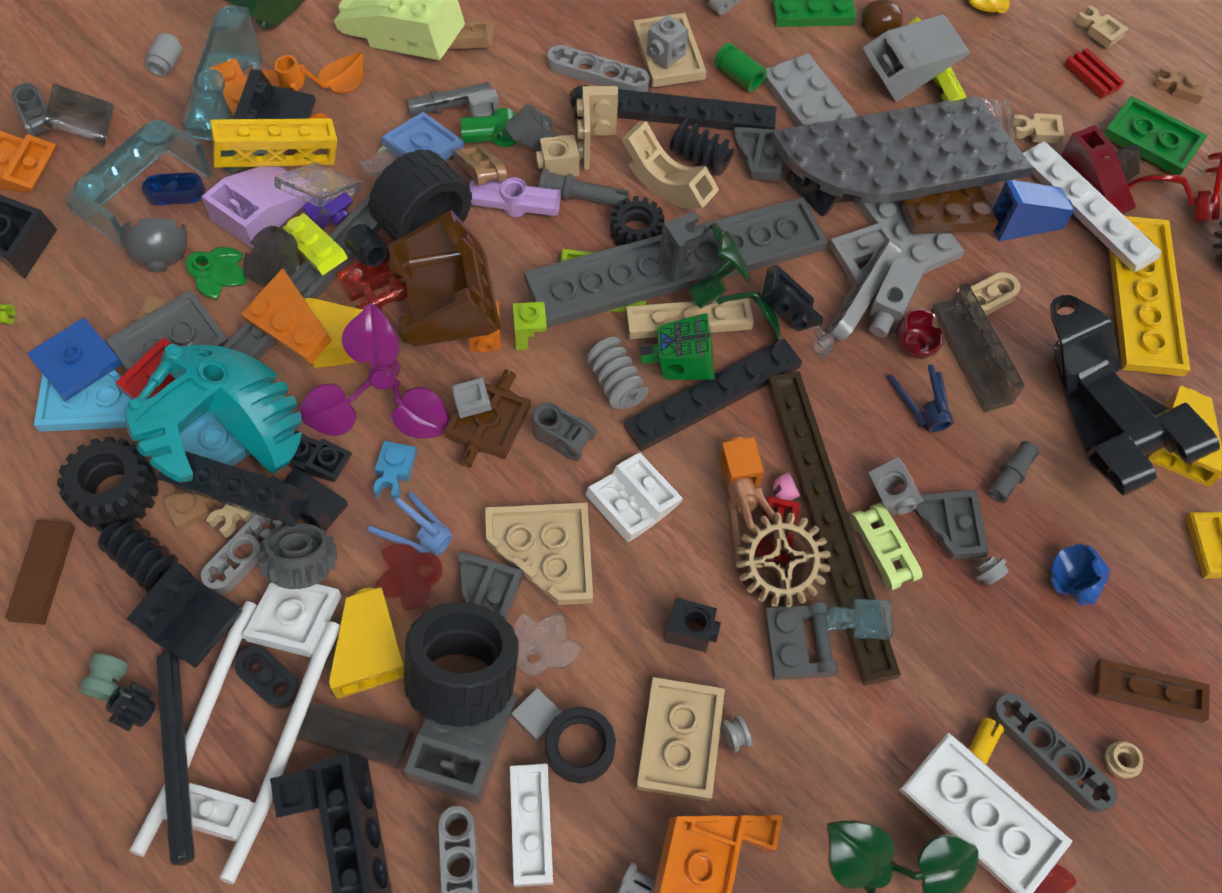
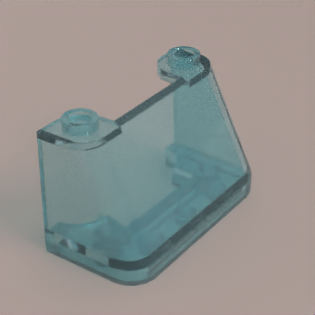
[181,5,263,140]

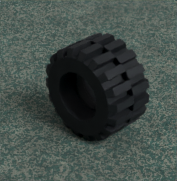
[57,437,159,531]

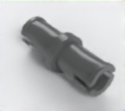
[987,441,1040,503]

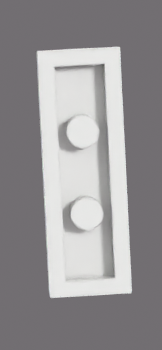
[510,764,553,887]

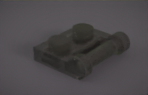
[42,84,114,146]

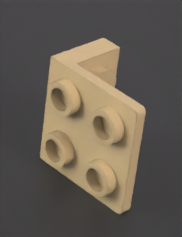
[577,86,618,170]

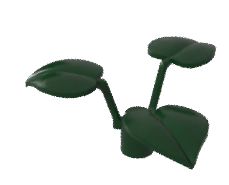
[689,221,781,342]
[827,821,978,893]

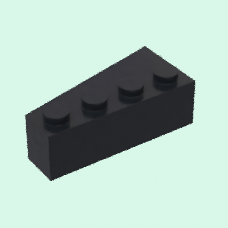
[0,195,57,279]

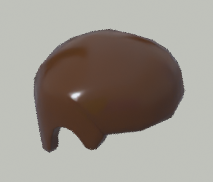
[862,0,903,38]

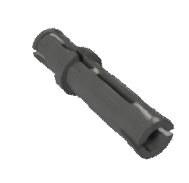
[406,82,492,117]

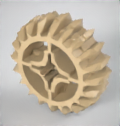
[735,512,831,607]

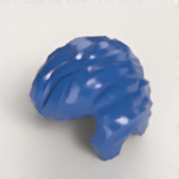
[1050,543,1110,606]

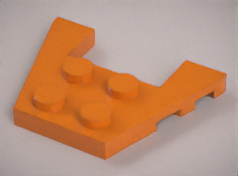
[653,815,783,893]

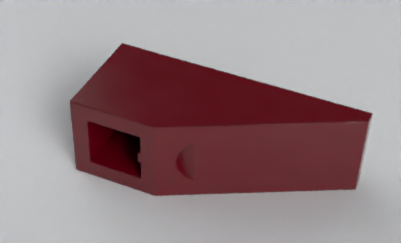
[1061,125,1136,214]

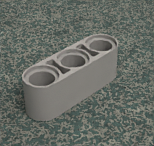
[438,806,480,893]

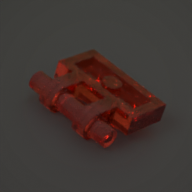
[336,248,408,311]

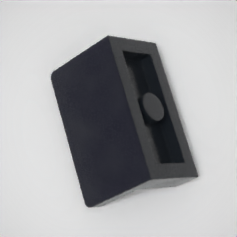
[270,468,348,531]

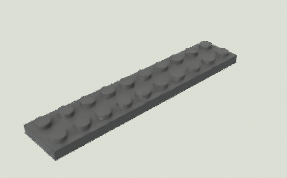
[524,197,828,328]

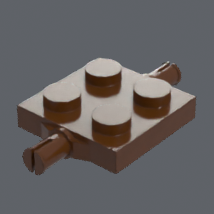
[444,370,531,468]

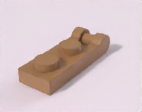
[453,145,507,186]

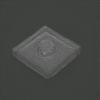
[274,162,361,207]

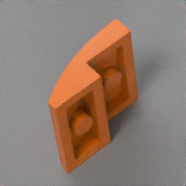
[0,131,57,192]

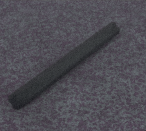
[156,651,195,866]

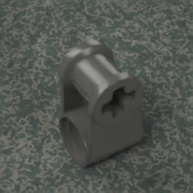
[11,83,60,137]
[505,104,557,151]
[533,403,597,461]

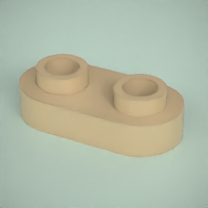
[963,272,1021,317]

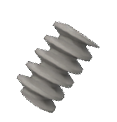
[586,337,649,409]

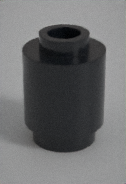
[345,224,387,267]

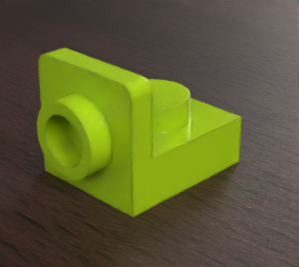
[513,302,547,351]

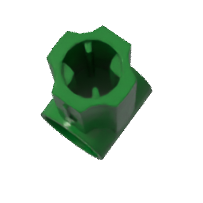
[460,108,517,147]

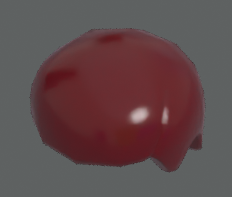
[896,308,943,359]

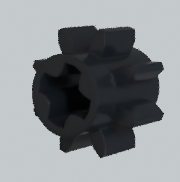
[106,682,156,731]

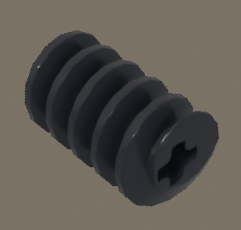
[669,119,734,176]
[98,520,178,593]

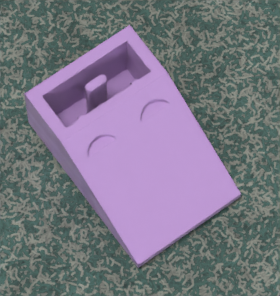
[201,166,317,249]

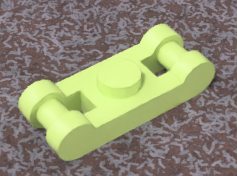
[849,502,923,591]

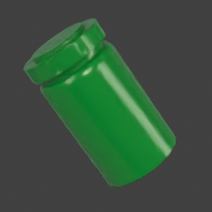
[714,42,767,92]

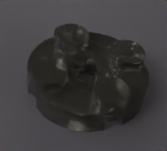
[243,226,299,288]

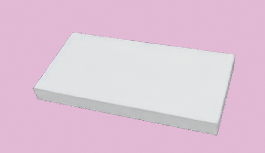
[899,733,1073,893]

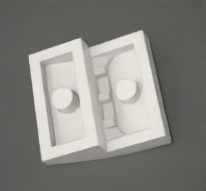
[585,453,683,542]

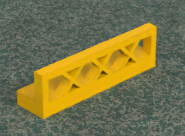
[210,119,337,168]

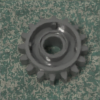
[257,524,338,589]

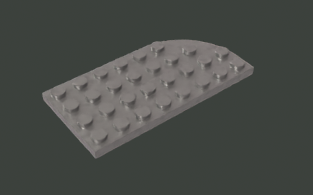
[771,96,1033,203]

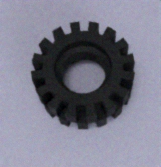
[610,196,665,246]

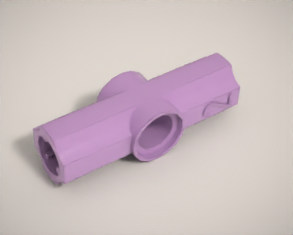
[469,177,561,217]

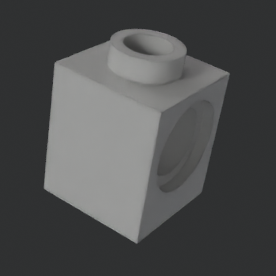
[869,457,924,516]

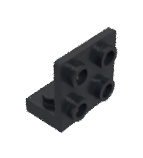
[233,69,316,150]
[126,562,242,668]

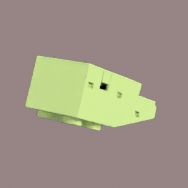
[334,0,465,60]

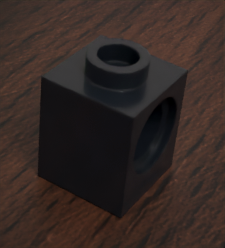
[665,598,721,653]
[270,768,319,818]

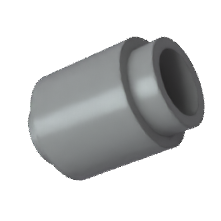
[145,33,183,77]

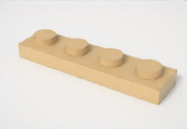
[626,298,754,339]

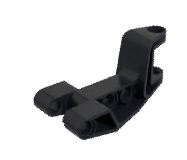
[1050,295,1220,496]

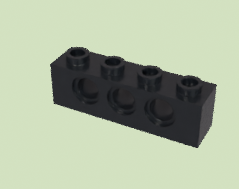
[157,451,308,527]
[312,753,392,893]

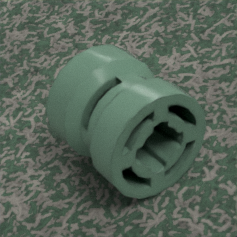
[78,653,129,701]

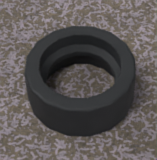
[545,707,616,784]

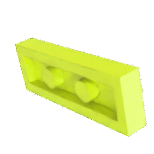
[280,213,348,276]

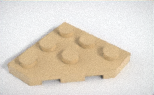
[485,503,593,605]

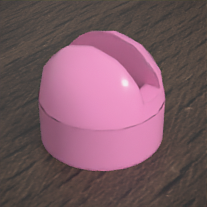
[772,472,800,500]

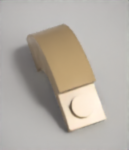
[621,121,719,209]

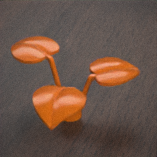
[245,52,364,152]

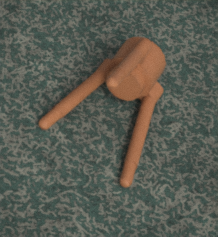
[727,478,775,562]

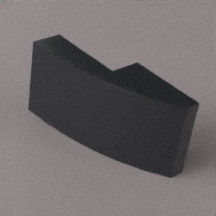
[287,430,352,482]

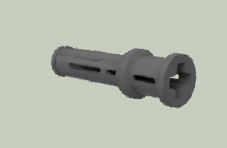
[539,168,629,207]

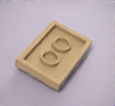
[633,13,707,88]
[636,677,725,802]

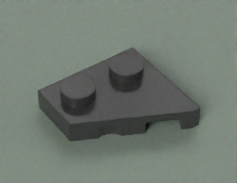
[734,127,785,182]
[914,490,989,560]
[458,551,524,621]

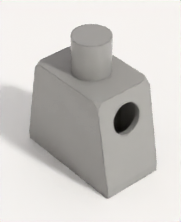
[868,257,925,338]

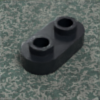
[235,646,300,709]

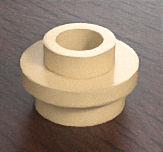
[1104,741,1143,779]

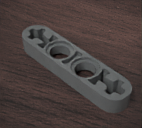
[991,693,1117,813]

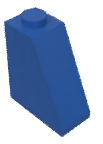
[992,180,1074,242]

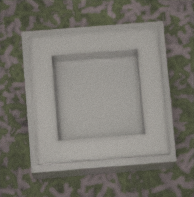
[468,89,499,117]
[451,377,492,418]
[511,688,562,742]

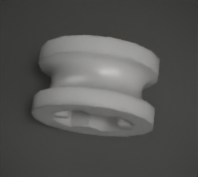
[721,715,752,753]

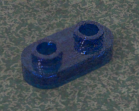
[142,172,206,205]

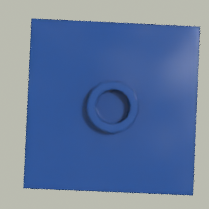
[27,318,122,401]

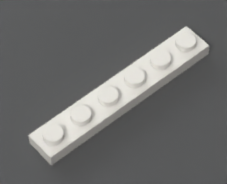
[1023,141,1161,273]

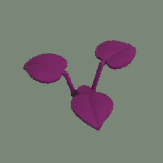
[300,303,449,439]

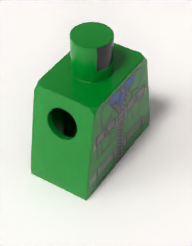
[640,313,715,380]

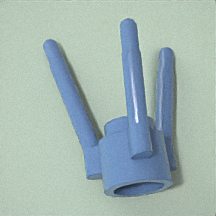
[367,492,453,558]

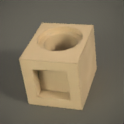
[535,134,579,176]

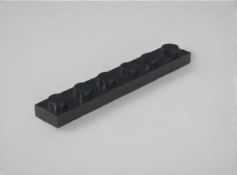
[617,89,777,131]
[624,339,802,452]

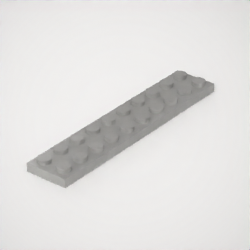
[763,53,965,274]

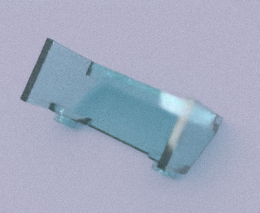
[65,120,212,248]

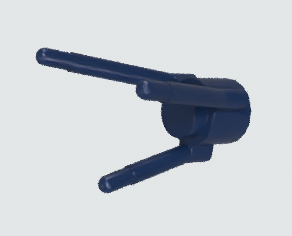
[887,364,954,432]

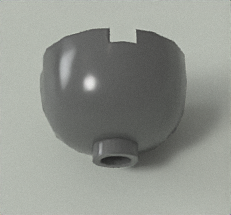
[121,218,187,272]

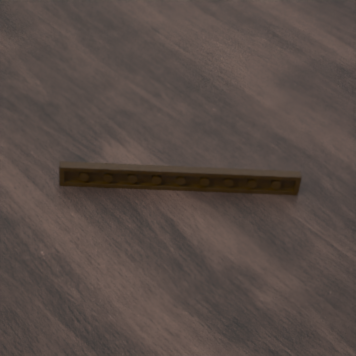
[767,371,901,686]

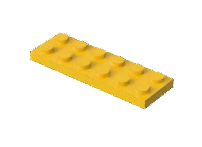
[1109,216,1190,377]

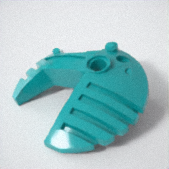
[124,344,302,482]

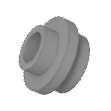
[975,556,1009,586]

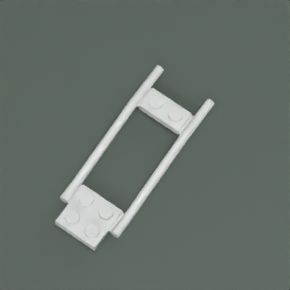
[129,583,342,884]

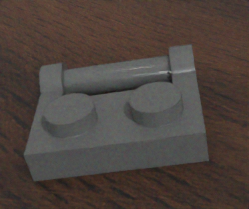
[764,603,839,680]

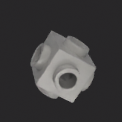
[647,15,688,69]

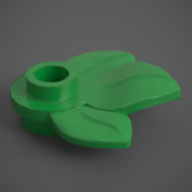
[186,247,247,300]

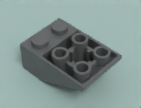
[404,695,517,805]

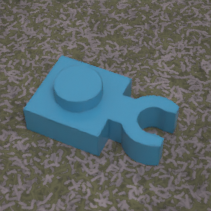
[373,441,418,501]

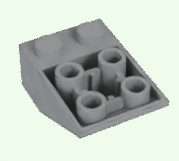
[863,14,970,102]

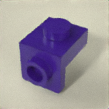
[302,192,353,230]

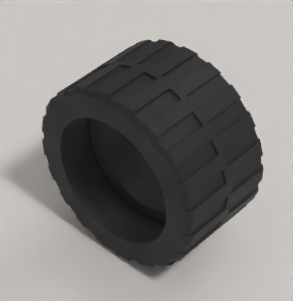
[368,149,472,241]
[403,602,519,727]

